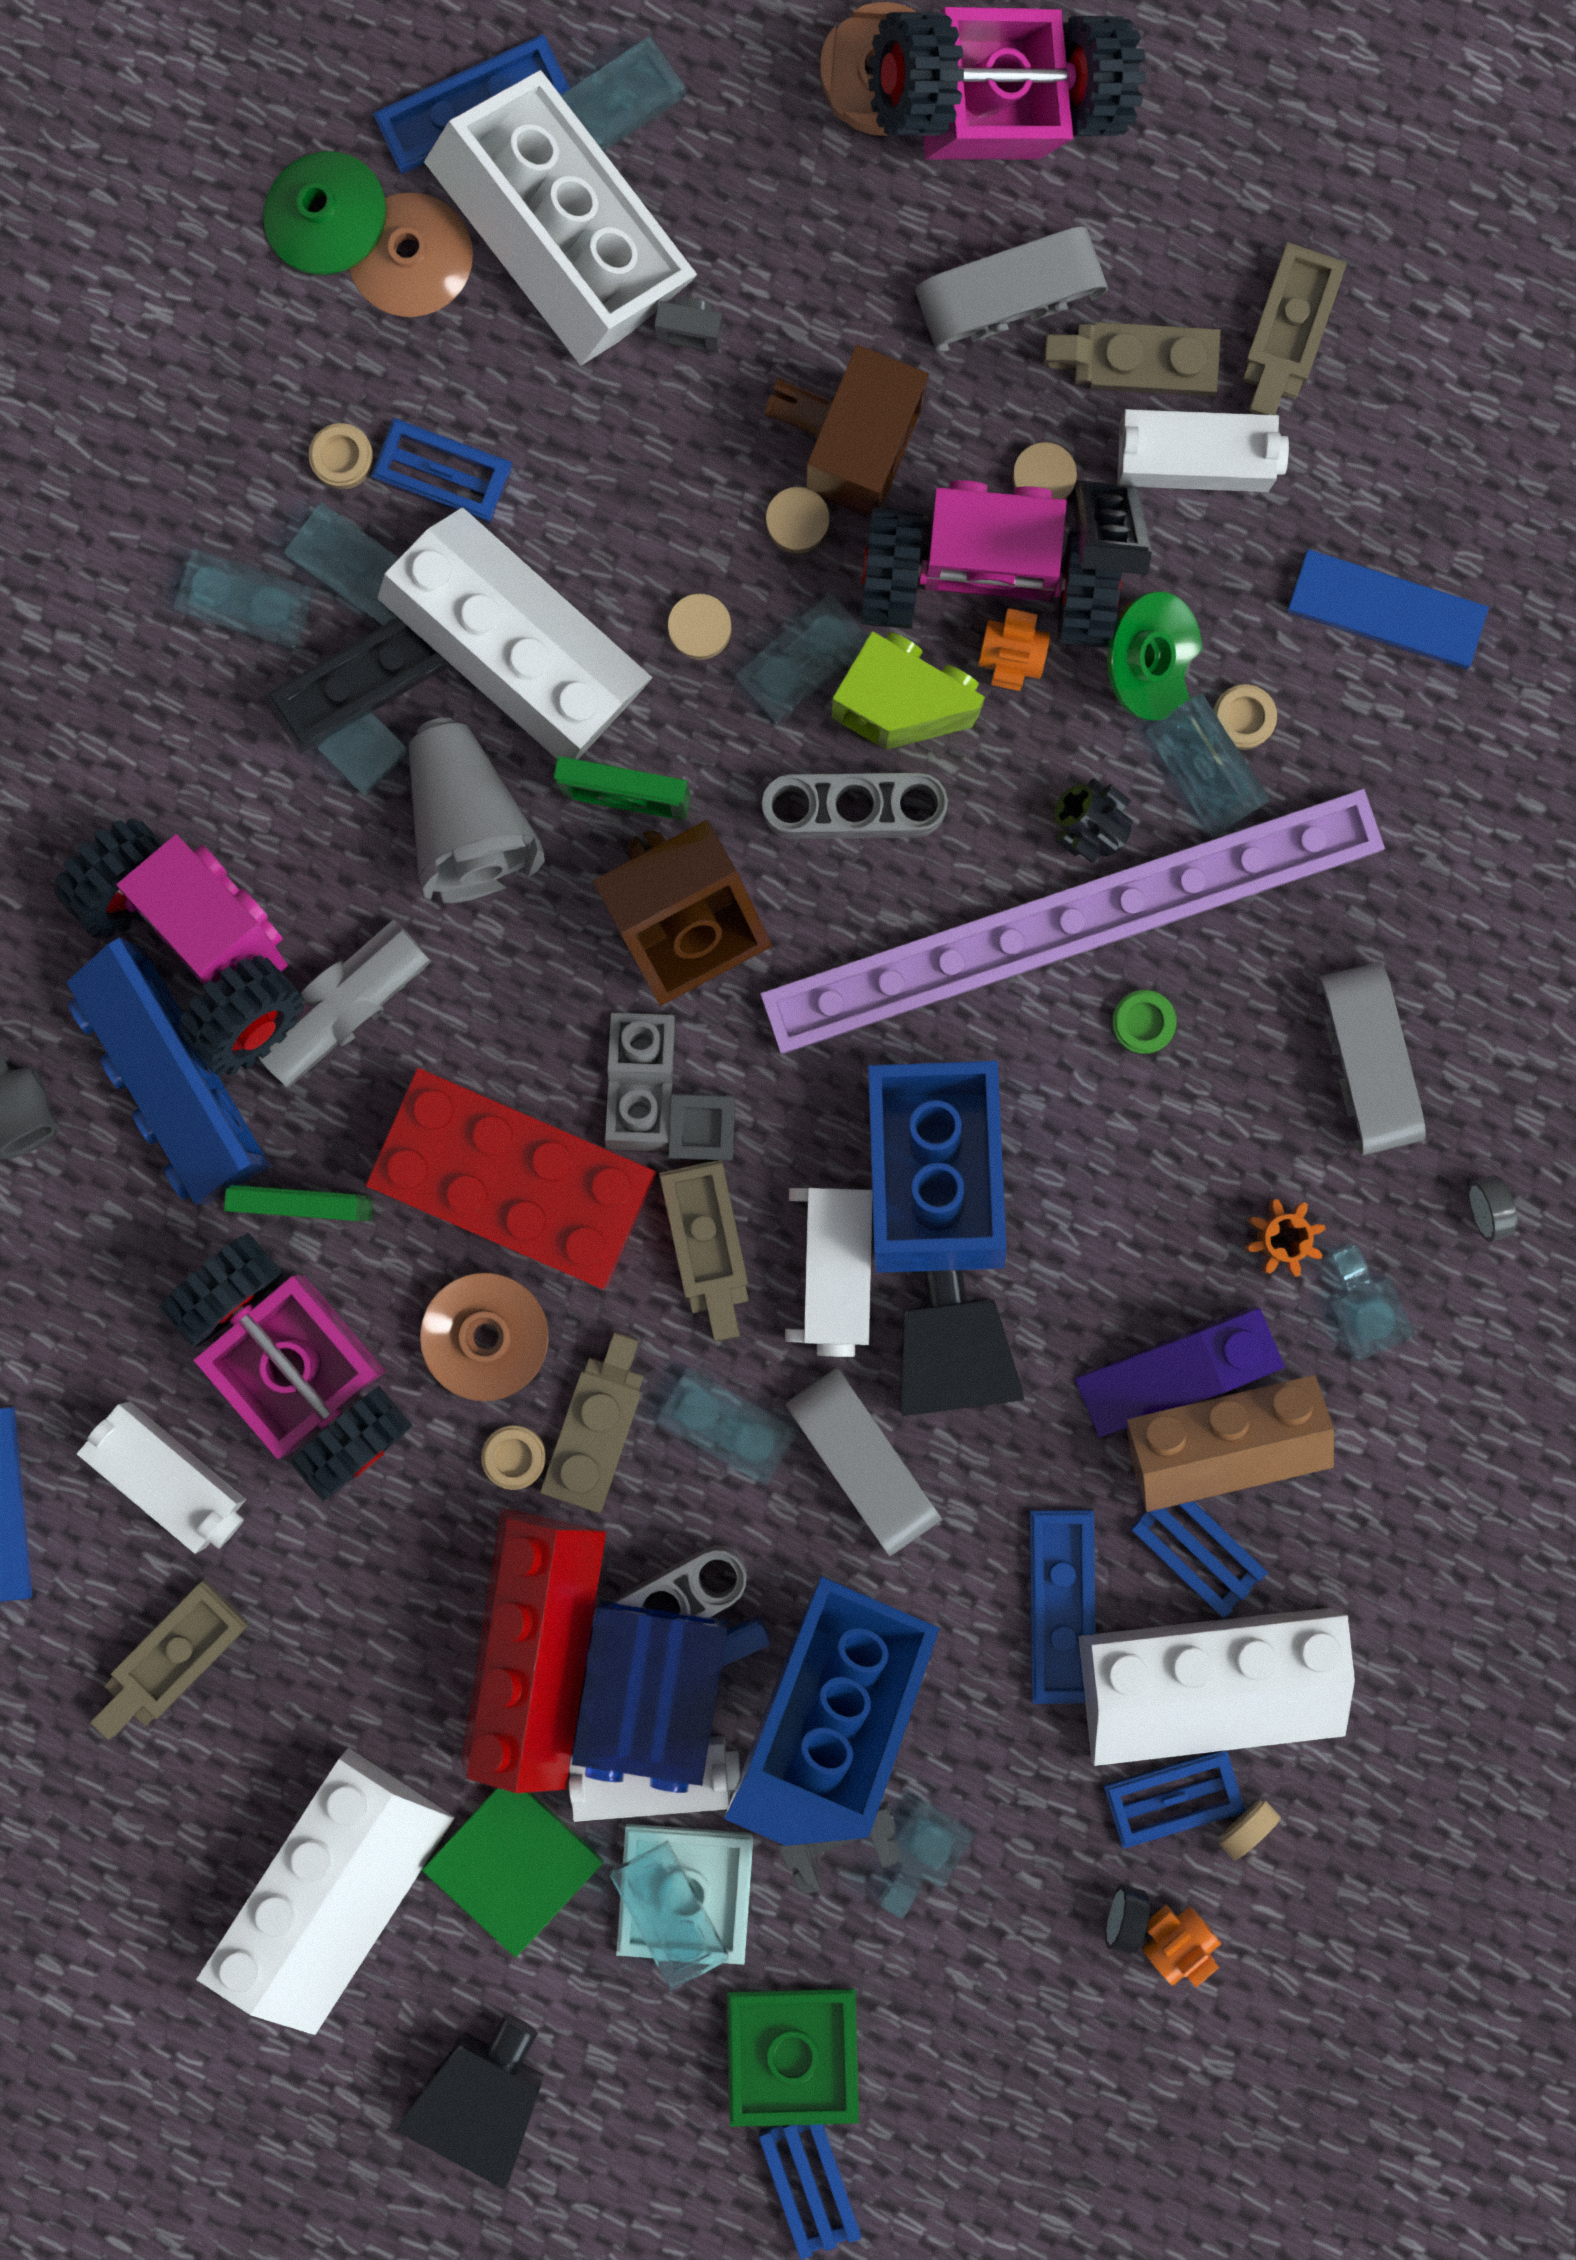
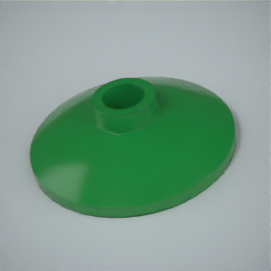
[263,151,387,276]
[1107,592,1203,720]

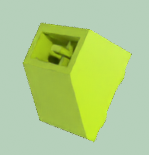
[831,631,985,750]

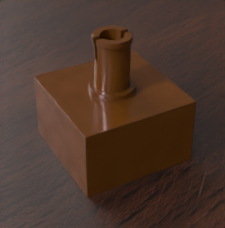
[764,344,929,518]
[592,819,773,1006]

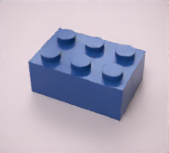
[868,1061,1006,1273]

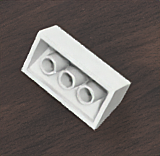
[424,70,697,366]
[377,507,653,759]
[1078,1608,1355,1766]
[196,1748,455,2035]

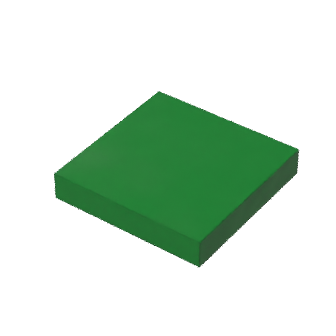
[554,756,691,821]
[224,1185,373,1221]
[422,1788,604,1958]
[727,1989,859,2127]

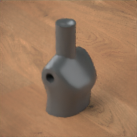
[0,1050,60,1159]

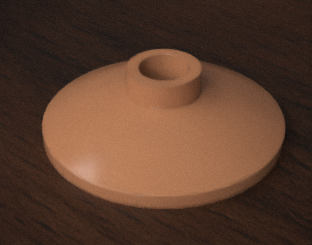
[349,192,473,317]
[420,1273,549,1401]

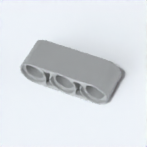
[915,227,1108,352]
[762,773,948,839]
[1316,962,1426,1156]
[785,1367,943,1556]
[586,1545,747,1672]

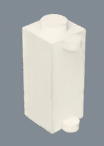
[1117,409,1289,492]
[785,1188,873,1357]
[77,1401,246,1554]
[569,1735,741,1822]

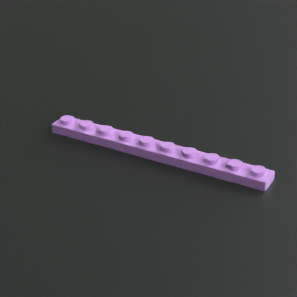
[760,789,1385,1055]

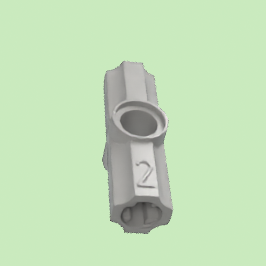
[257,919,432,1088]

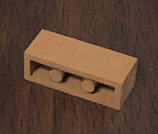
[1127,1375,1334,1512]

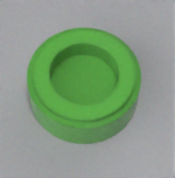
[1111,990,1177,1054]

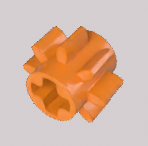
[978,608,1051,691]
[1244,1199,1326,1277]
[1141,1904,1222,1988]

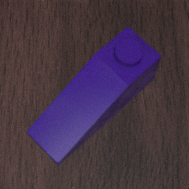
[1074,1306,1285,1438]

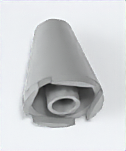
[408,718,545,903]

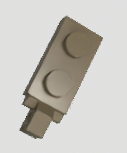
[1242,242,1347,415]
[1043,322,1221,397]
[659,1160,749,1342]
[540,1332,644,1514]
[90,1579,250,1741]

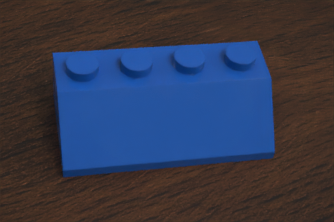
[66,937,271,1205]
[724,1576,940,1846]

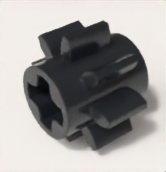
[1053,778,1133,863]

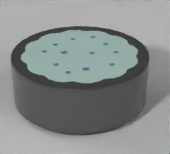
[1467,1175,1517,1242]

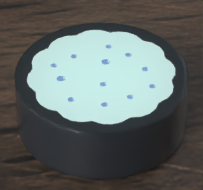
[1105,1885,1150,1954]

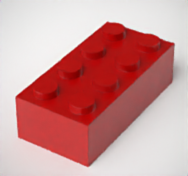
[366,1068,658,1289]

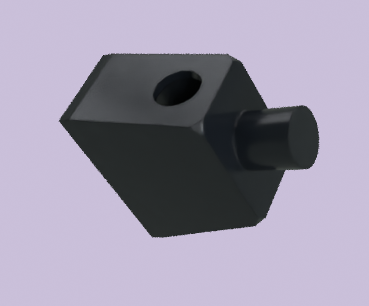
[899,1270,1024,1416]
[396,2015,544,2190]

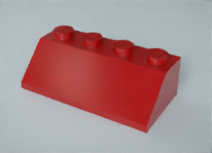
[461,1508,606,1793]

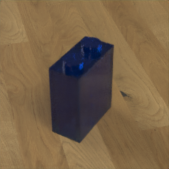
[572,1600,729,1793]

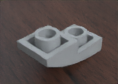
[605,1013,675,1152]

